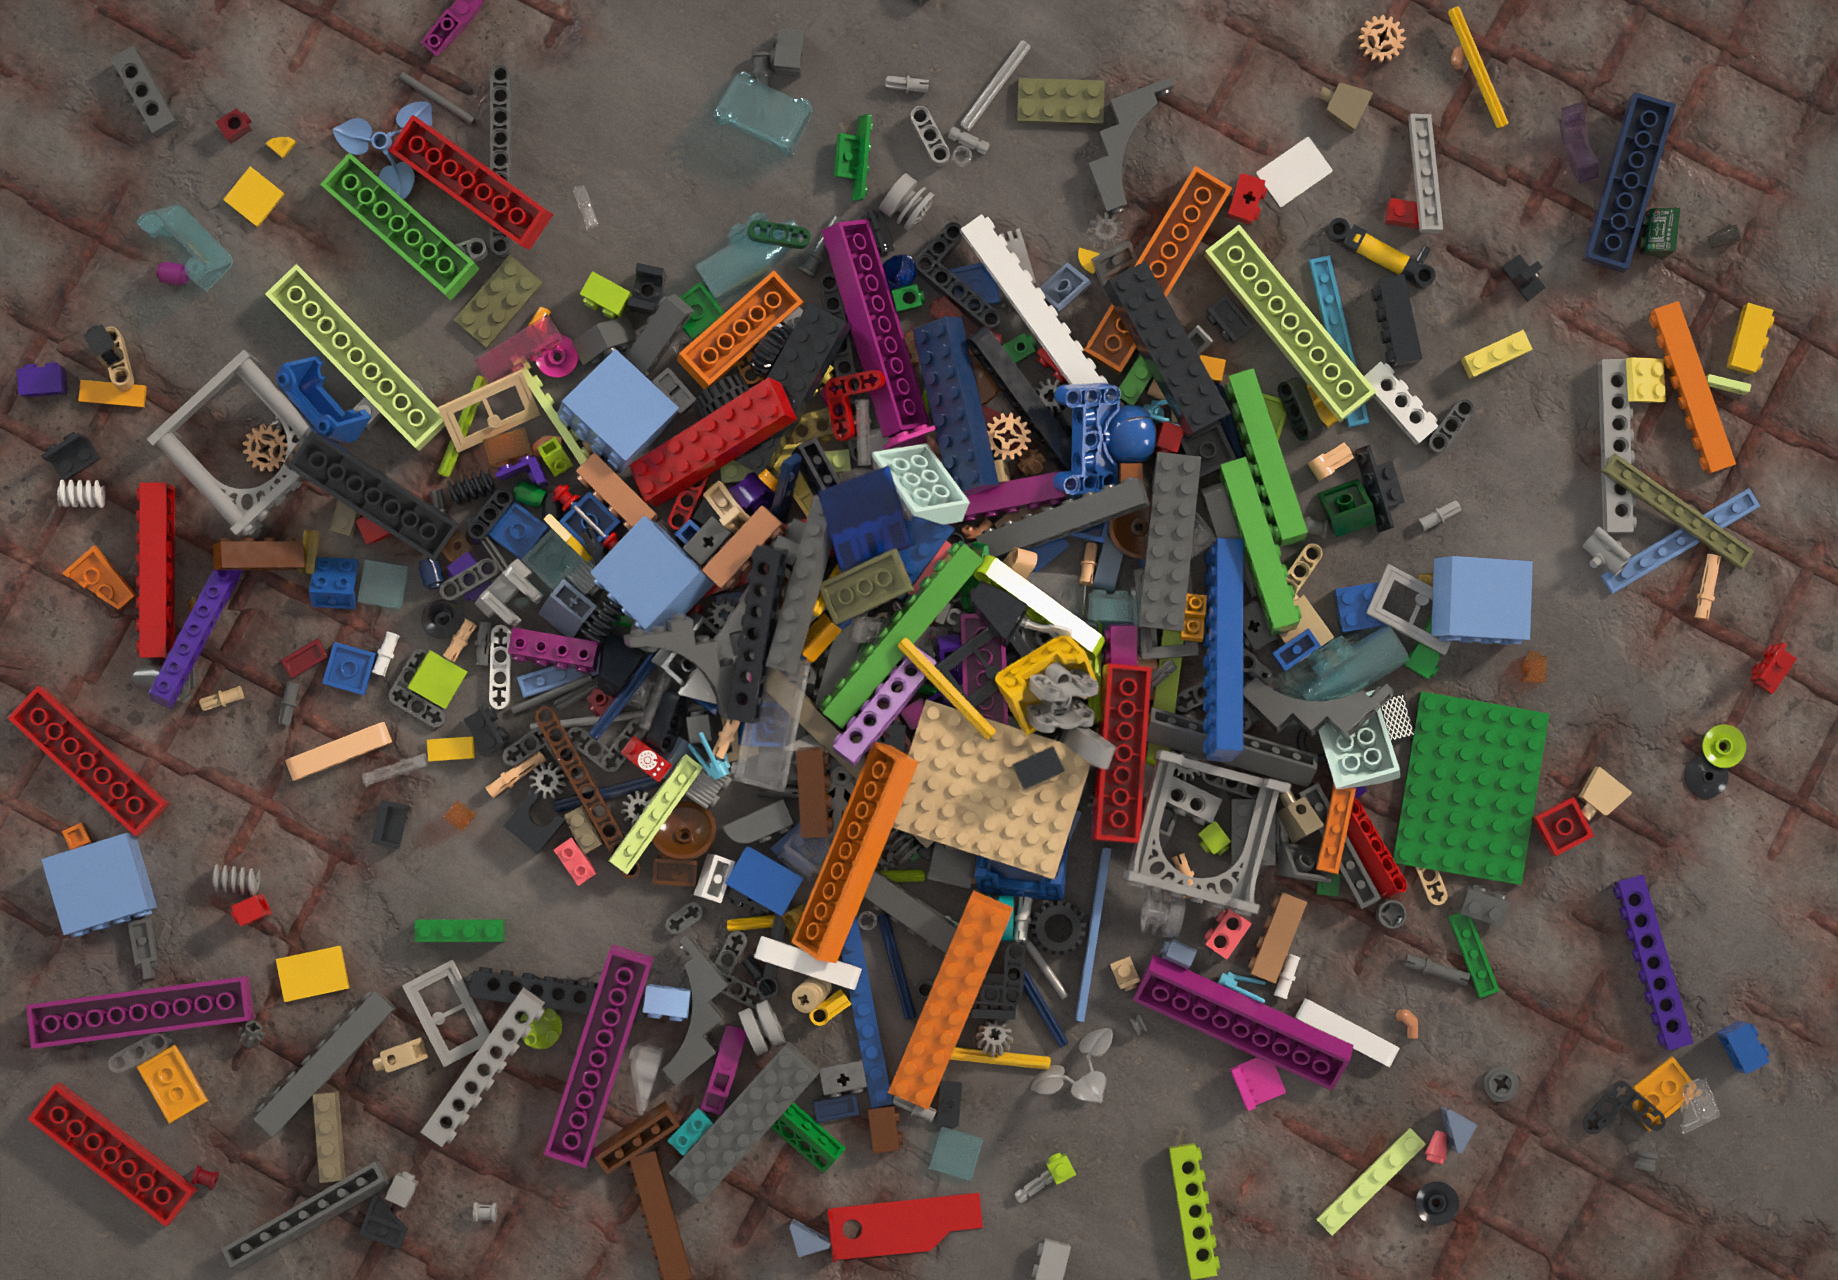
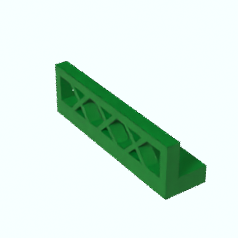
[770,1102,845,1174]

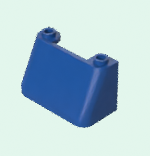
[276,355,371,444]
[974,837,1069,901]

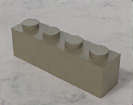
[313,1091,346,1183]

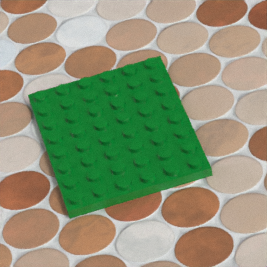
[1392,691,1549,885]

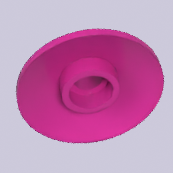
[535,334,579,378]

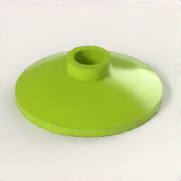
[1702,724,1746,768]

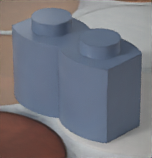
[1160,939,1197,969]

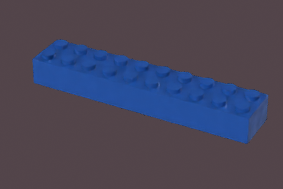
[1203,538,1243,762]

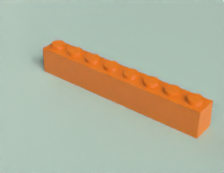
[1649,301,1736,474]

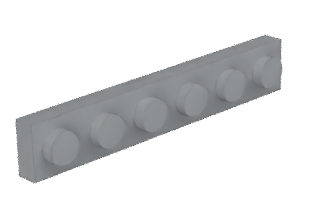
[1408,114,1443,234]

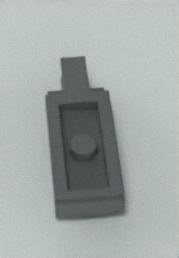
[128,917,158,980]

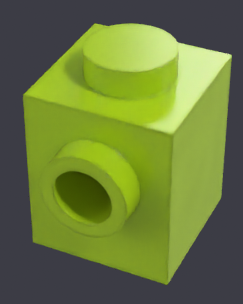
[537,436,573,476]
[1197,821,1231,855]
[1046,1152,1076,1185]

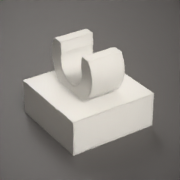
[935,601,962,625]

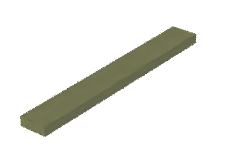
[1601,453,1754,570]

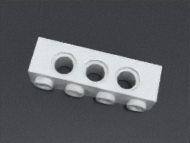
[1364,362,1438,445]

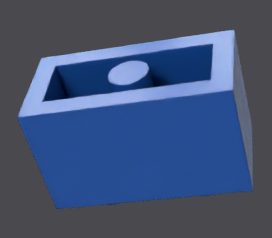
[1270,628,1321,672]

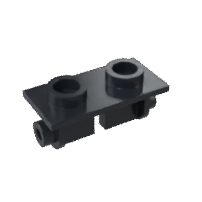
[861,210,895,255]

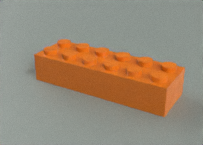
[677,270,803,390]

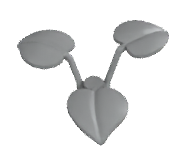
[1031,1028,1113,1103]

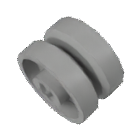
[739,1000,786,1056]

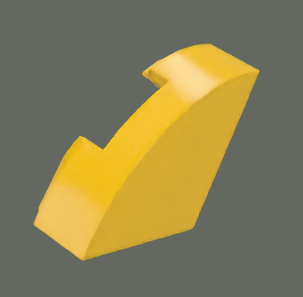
[266,137,297,159]
[1078,248,1100,275]

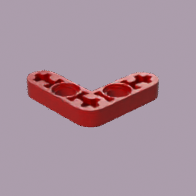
[825,370,885,441]

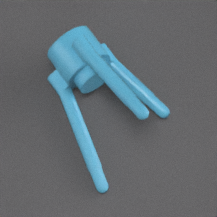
[1143,400,1180,426]
[688,732,731,781]
[1218,972,1266,1003]

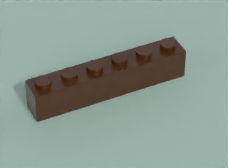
[627,1149,692,1280]

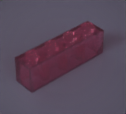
[474,314,563,384]

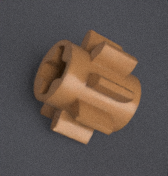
[1017,449,1046,476]

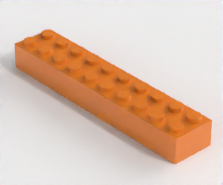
[1082,166,1232,376]
[791,741,919,963]
[888,891,1014,1110]

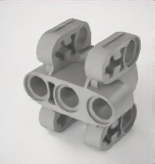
[474,559,544,627]
[1025,663,1099,733]

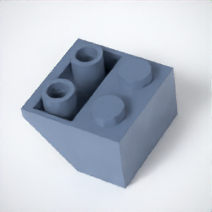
[538,579,598,638]

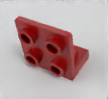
[1750,642,1797,694]

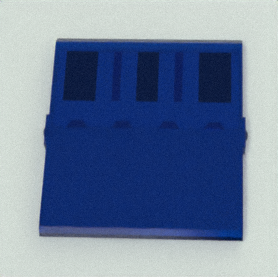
[818,465,911,573]

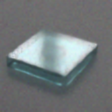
[357,559,409,609]
[929,1126,983,1181]

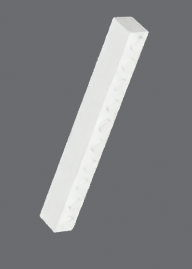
[960,214,1108,399]

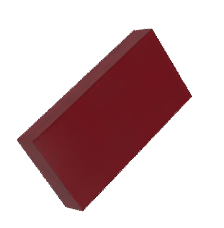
[280,638,329,679]

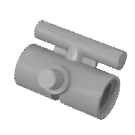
[1582,527,1632,576]

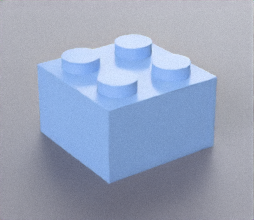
[643,984,692,1021]

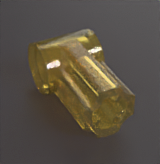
[782,903,806,948]

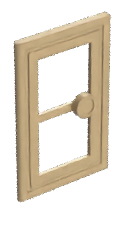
[438,370,540,453]

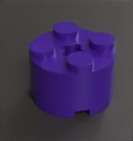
[729,472,775,517]

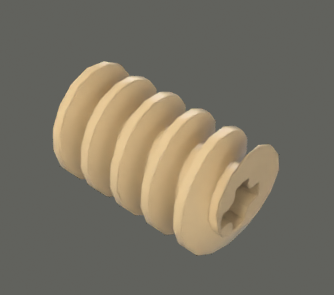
[792,976,832,1013]

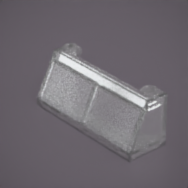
[730,654,811,792]

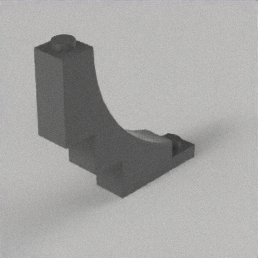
[1088,77,1174,216]
[1243,677,1393,740]
[662,933,730,1086]

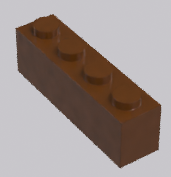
[213,538,305,571]
[796,746,834,838]
[593,1100,680,1175]

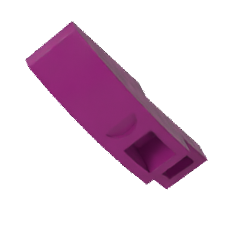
[420,0,486,57]
[700,1024,746,1115]

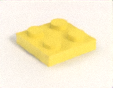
[1626,357,1666,403]

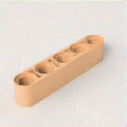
[285,722,392,781]

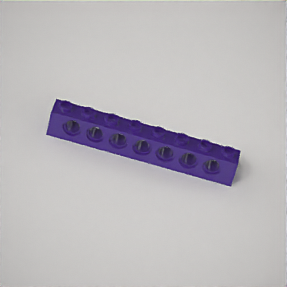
[149,569,244,709]
[1613,874,1694,1051]

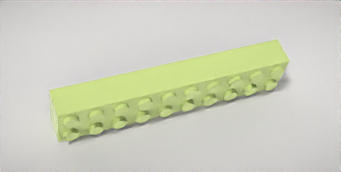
[1204,225,1376,423]
[266,264,445,451]

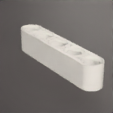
[754,936,862,990]
[1295,998,1400,1067]

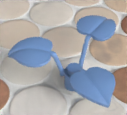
[333,102,432,200]

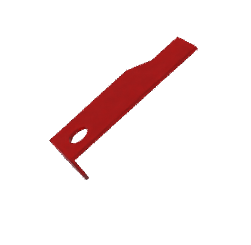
[828,1193,983,1262]

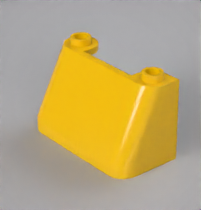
[995,635,1100,735]

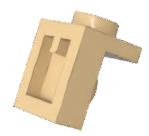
[1110,956,1140,991]

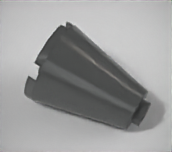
[131,662,196,703]

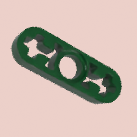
[747,220,811,249]

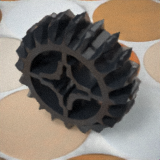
[750,323,793,379]

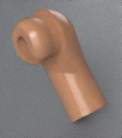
[1451,45,1466,70]
[532,435,563,457]
[961,518,994,540]
[1396,1009,1418,1038]

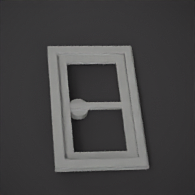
[1366,564,1451,655]
[402,959,491,1067]

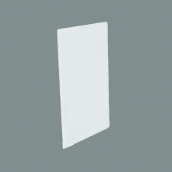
[1256,137,1333,207]

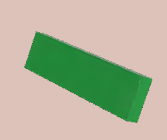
[1448,912,1500,999]

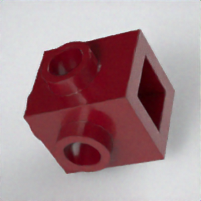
[587,688,625,717]

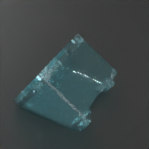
[712,71,814,158]
[135,204,233,291]

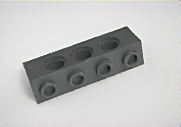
[111,46,179,137]

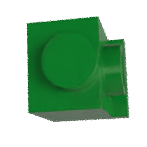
[1002,333,1037,364]

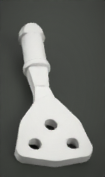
[1020,618,1073,638]

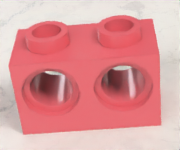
[554,837,598,886]
[1204,908,1251,960]

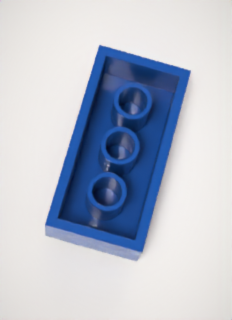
[880,513,955,599]

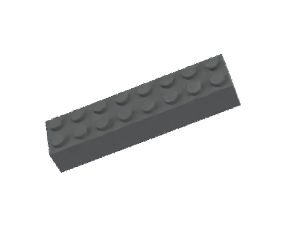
[1137,452,1201,632]
[669,1041,821,1203]

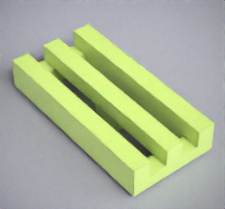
[1705,374,1751,395]

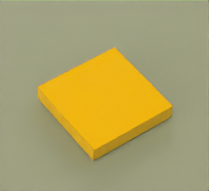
[223,166,285,227]
[544,514,592,563]

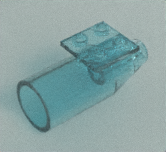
[695,212,802,303]
[1300,625,1410,701]

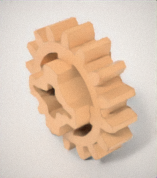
[1358,15,1406,63]
[987,413,1031,460]
[243,424,288,472]

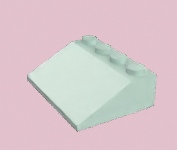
[871,443,970,525]
[1319,690,1400,790]

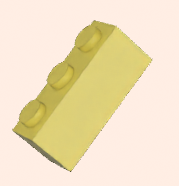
[1461,330,1532,380]

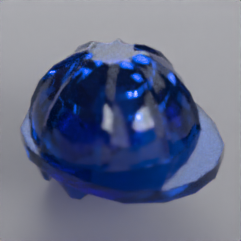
[882,254,917,289]

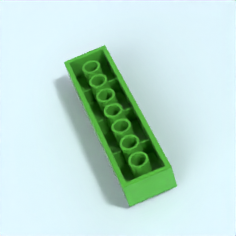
[320,153,479,301]
[1224,368,1308,547]
[1218,457,1302,637]

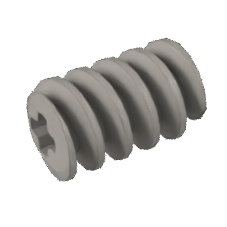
[212,864,260,896]

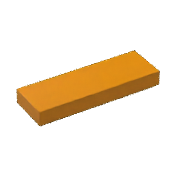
[78,380,147,408]

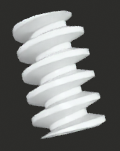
[57,480,106,508]

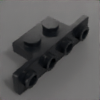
[1354,445,1405,533]

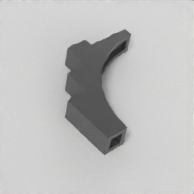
[624,613,745,718]

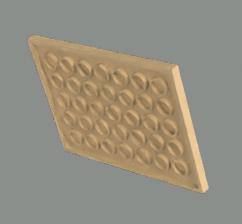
[892,700,1091,879]

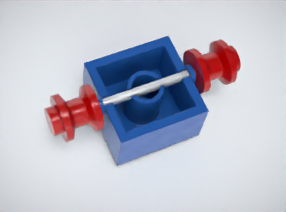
[552,484,622,551]

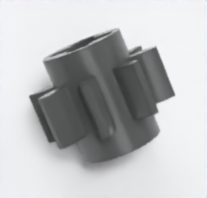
[236,1021,265,1048]

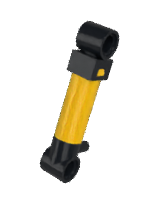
[1326,218,1436,289]

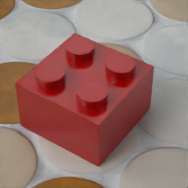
[1532,797,1594,856]

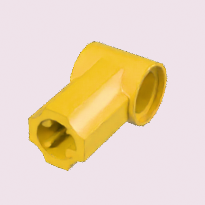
[809,989,851,1026]

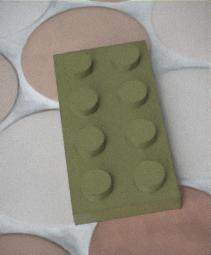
[1017,78,1105,125]
[454,255,543,349]
[820,549,914,625]

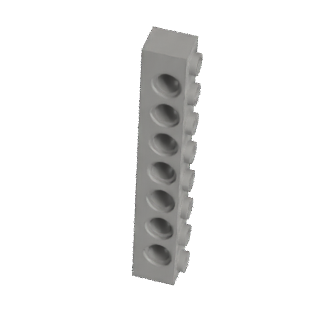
[1598,359,1637,534]
[1056,728,1222,826]
[421,987,545,1147]

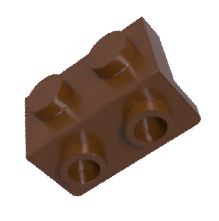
[652,854,698,887]

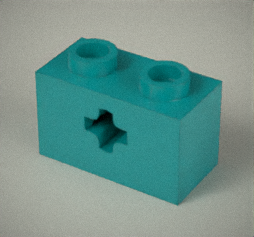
[668,1107,715,1156]

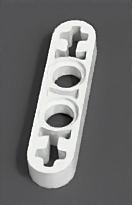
[489,625,511,710]

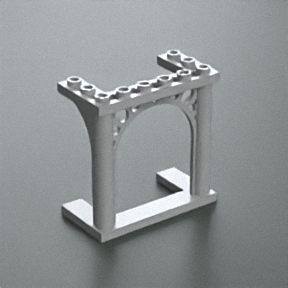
[147,350,316,539]
[1122,750,1291,917]

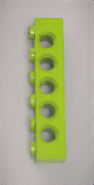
[1168,1143,1220,1280]

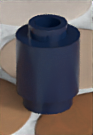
[418,558,445,590]

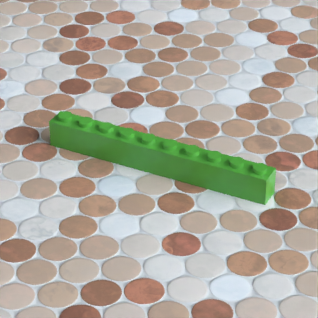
[819,541,984,729]

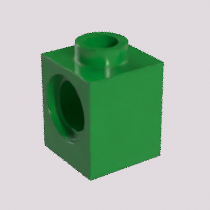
[892,284,925,314]

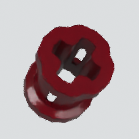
[191,1165,219,1191]

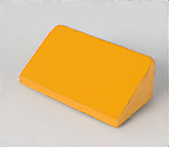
[802,613,841,662]

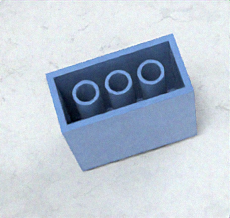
[558,349,679,473]
[590,515,715,632]
[1431,556,1533,645]
[41,833,158,938]

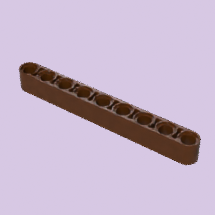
[535,706,640,879]

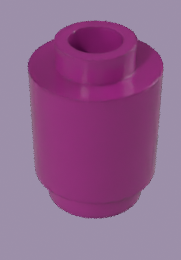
[156,261,190,286]

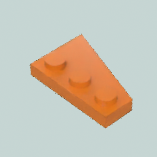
[62,546,137,610]

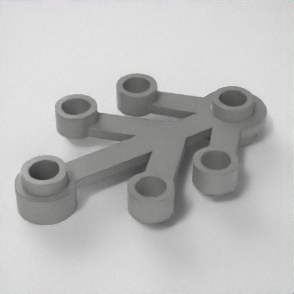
[825,766,855,849]

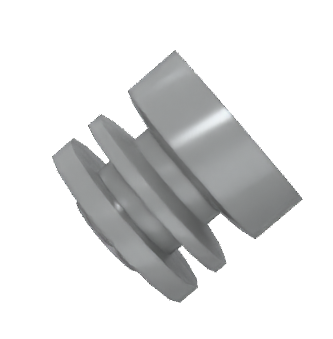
[879,173,935,231]

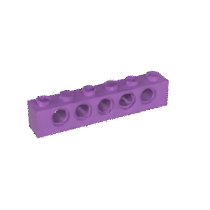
[833,647,937,768]

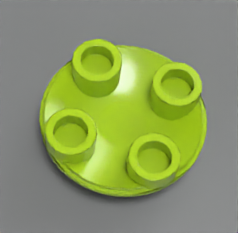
[520,1007,562,1049]

